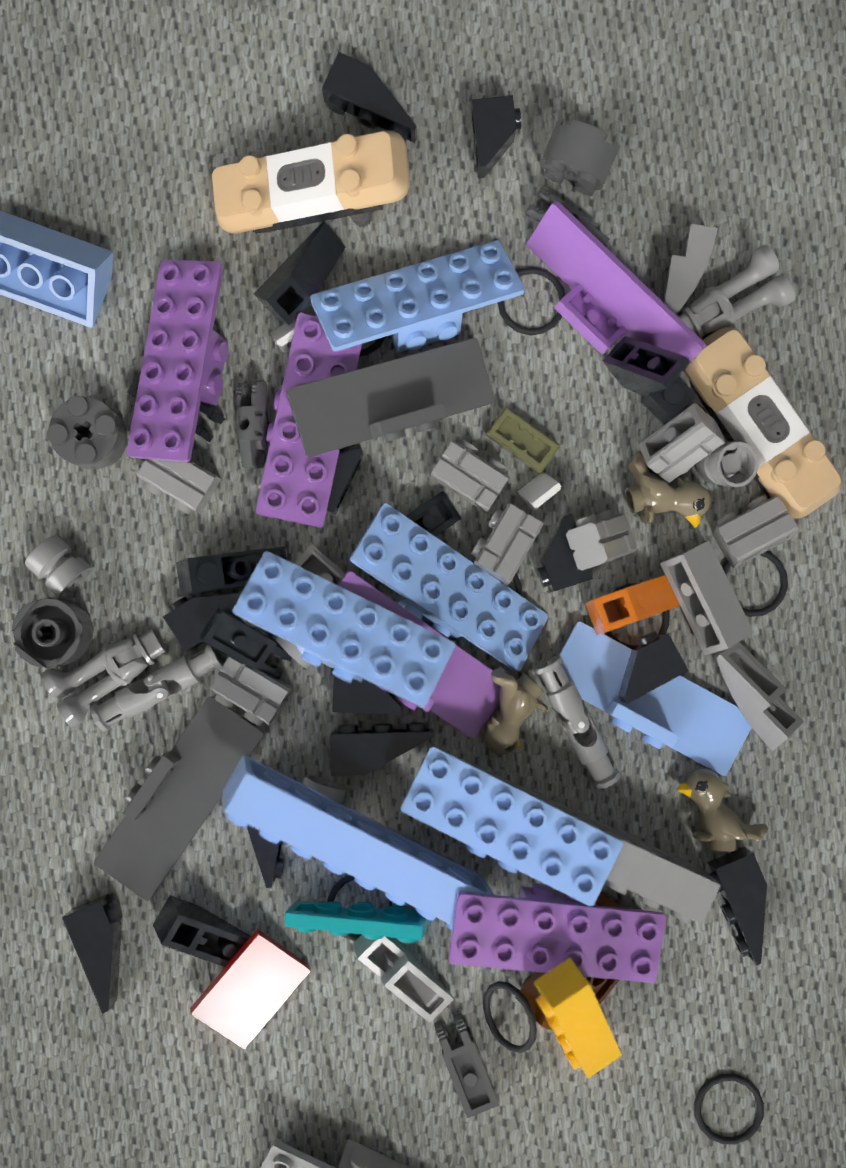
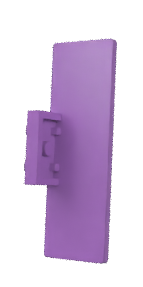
[527,201,706,361]
[126,260,229,462]
[256,313,362,528]
[337,570,500,738]
[448,883,666,983]

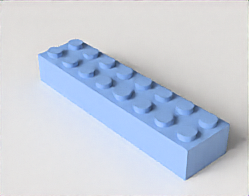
[223,754,494,930]

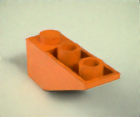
[585,575,680,635]

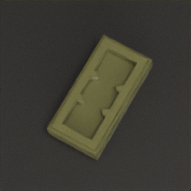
[486,406,561,474]

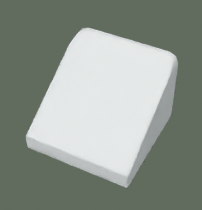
[270,318,297,353]
[518,472,562,511]

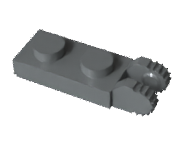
[434,1013,499,1118]

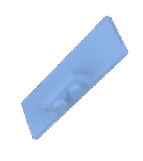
[310,240,525,353]
[350,503,548,672]
[233,551,455,708]
[559,621,752,776]
[401,746,623,906]

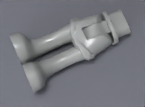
[678,245,796,339]
[40,629,166,728]

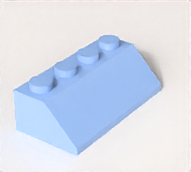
[0,211,113,328]

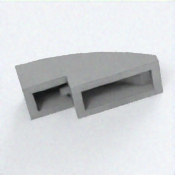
[660,224,718,314]
[717,642,804,751]
[352,934,454,1023]

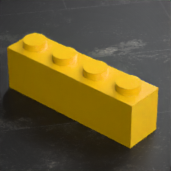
[534,958,622,1079]

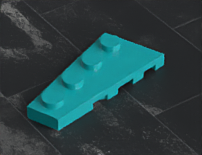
[285,901,432,943]

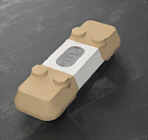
[212,131,410,234]
[684,327,842,519]

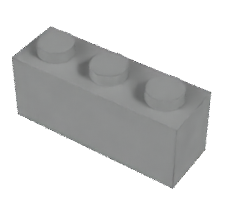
[660,540,754,655]

